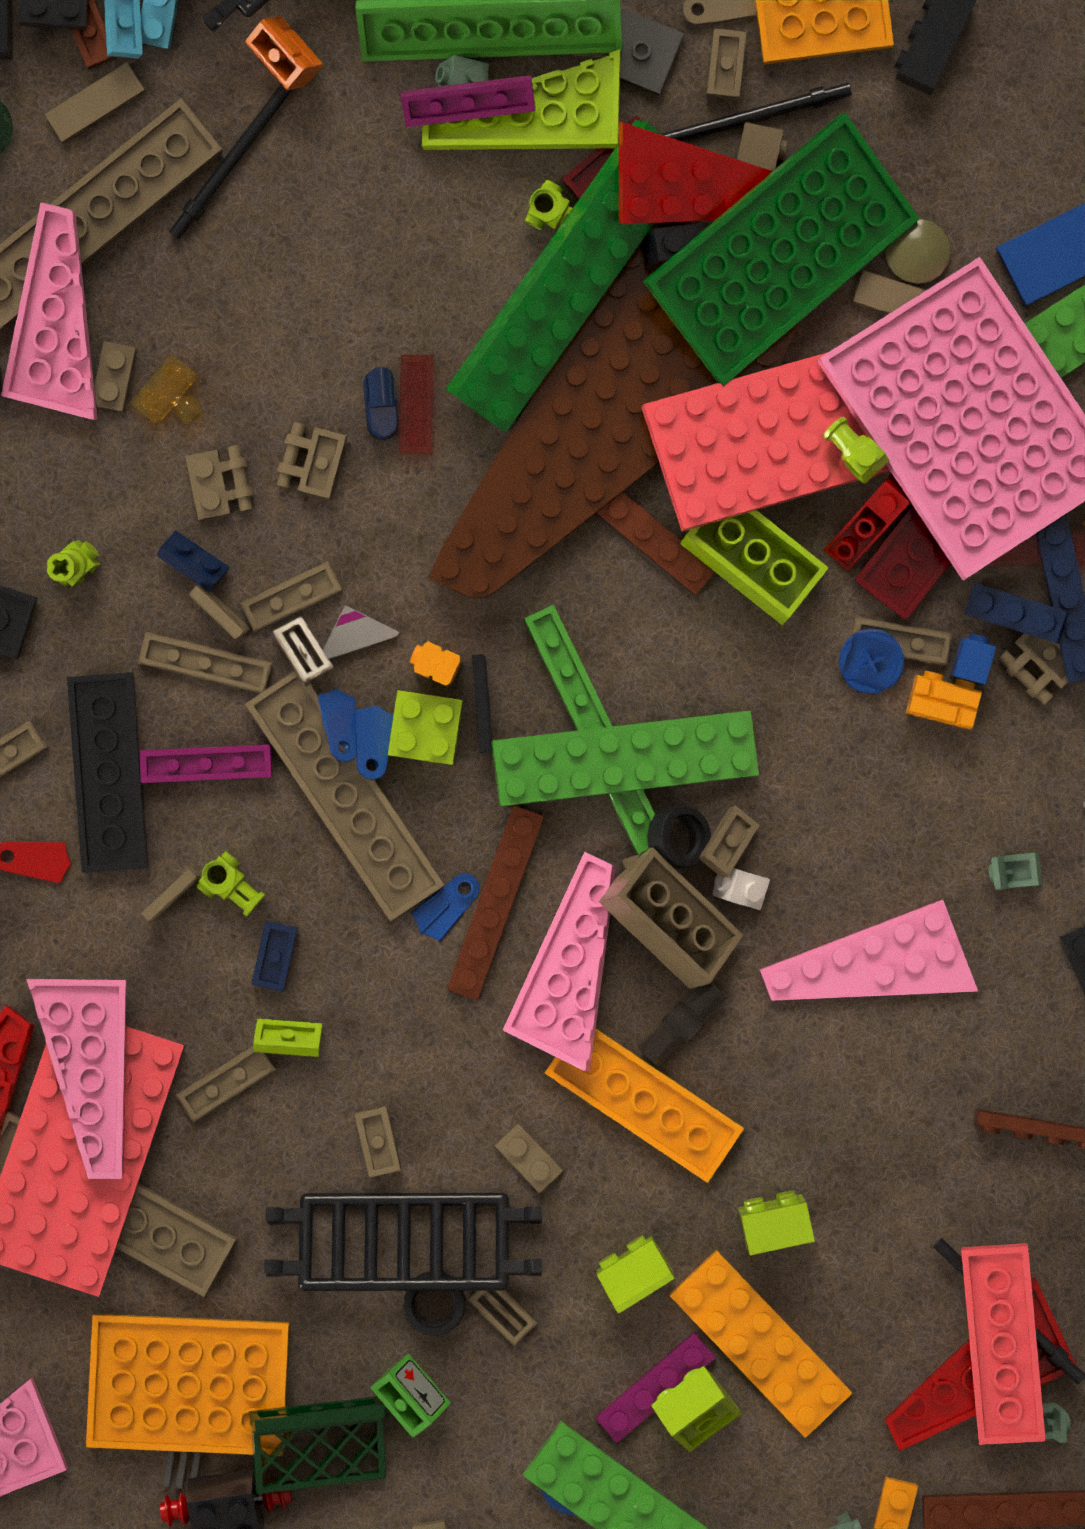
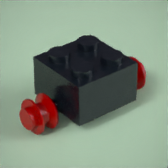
[160,1469,293,1529]

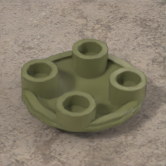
[885,219,951,284]

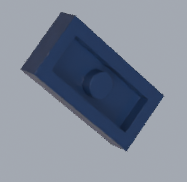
[156,531,229,592]
[251,920,298,992]

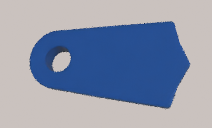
[318,689,357,762]
[355,705,394,780]
[412,873,480,941]

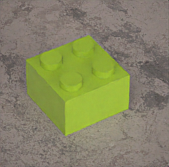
[388,690,464,765]
[738,1191,815,1255]

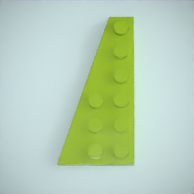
[422,49,621,150]

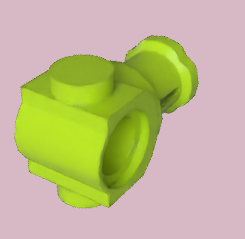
[524,180,573,230]
[823,416,890,484]
[47,540,101,587]
[196,851,265,917]

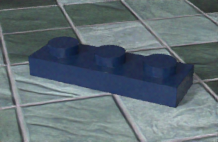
[964,582,1070,644]

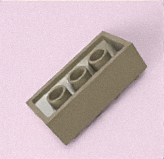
[599,848,743,989]

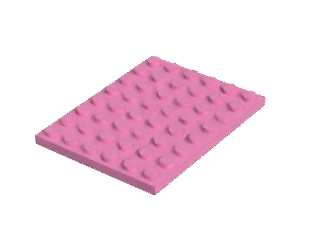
[817,257,1085,581]

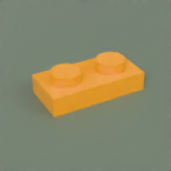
[872,1476,918,1529]

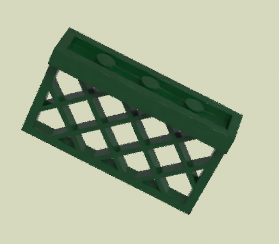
[249,1396,386,1494]

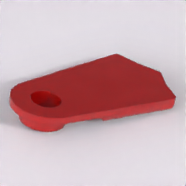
[0,842,71,883]

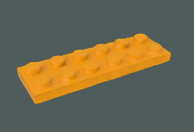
[545,1028,744,1183]
[669,1249,852,1438]

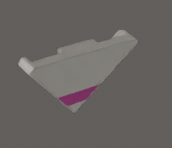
[323,605,400,660]

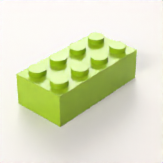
[680,510,829,625]

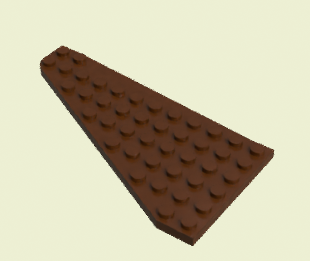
[428,246,800,599]

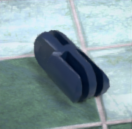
[363,367,399,440]

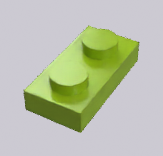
[253,1019,322,1057]

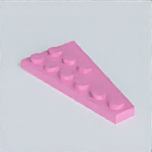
[1,203,98,420]
[503,852,617,1072]
[759,900,978,1001]
[26,979,127,1179]
[0,1377,68,1496]

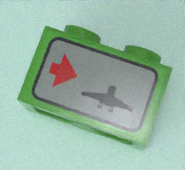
[370,1353,451,1438]

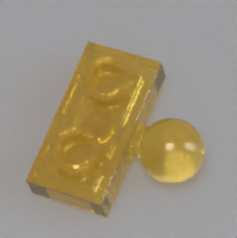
[130,353,202,425]

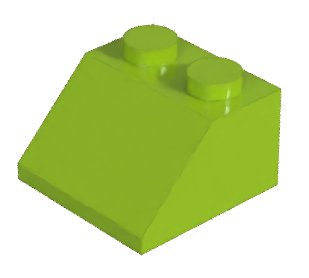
[596,1235,675,1314]
[651,1366,742,1452]

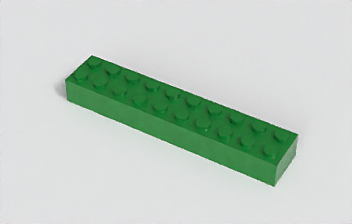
[445,120,663,433]

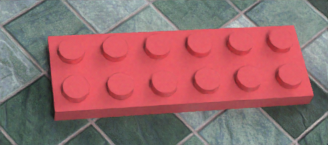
[961,1243,1046,1445]

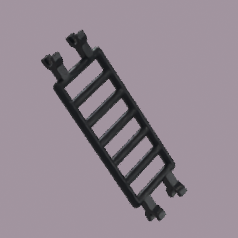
[264,1193,542,1291]

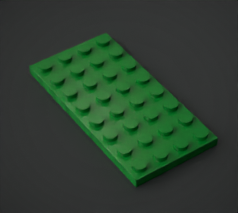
[643,113,920,386]

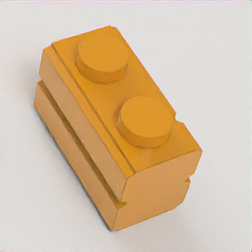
[410,641,462,687]
[905,671,982,730]

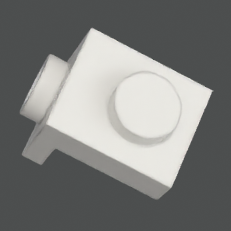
[713,868,770,910]

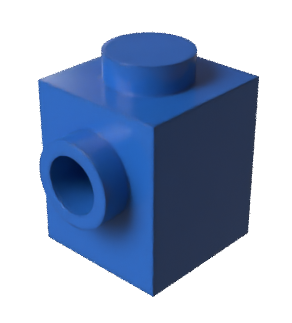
[950,634,996,685]

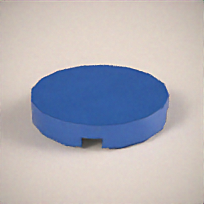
[839,628,905,694]

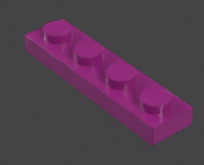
[400,75,536,127]
[139,744,273,783]
[596,1332,716,1443]

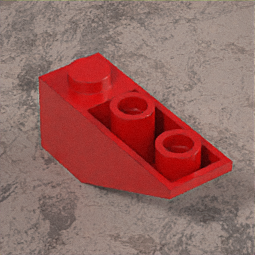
[824,473,910,571]

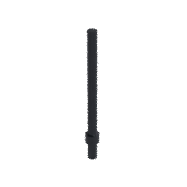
[662,83,852,142]
[169,84,292,240]
[933,1238,1085,1385]

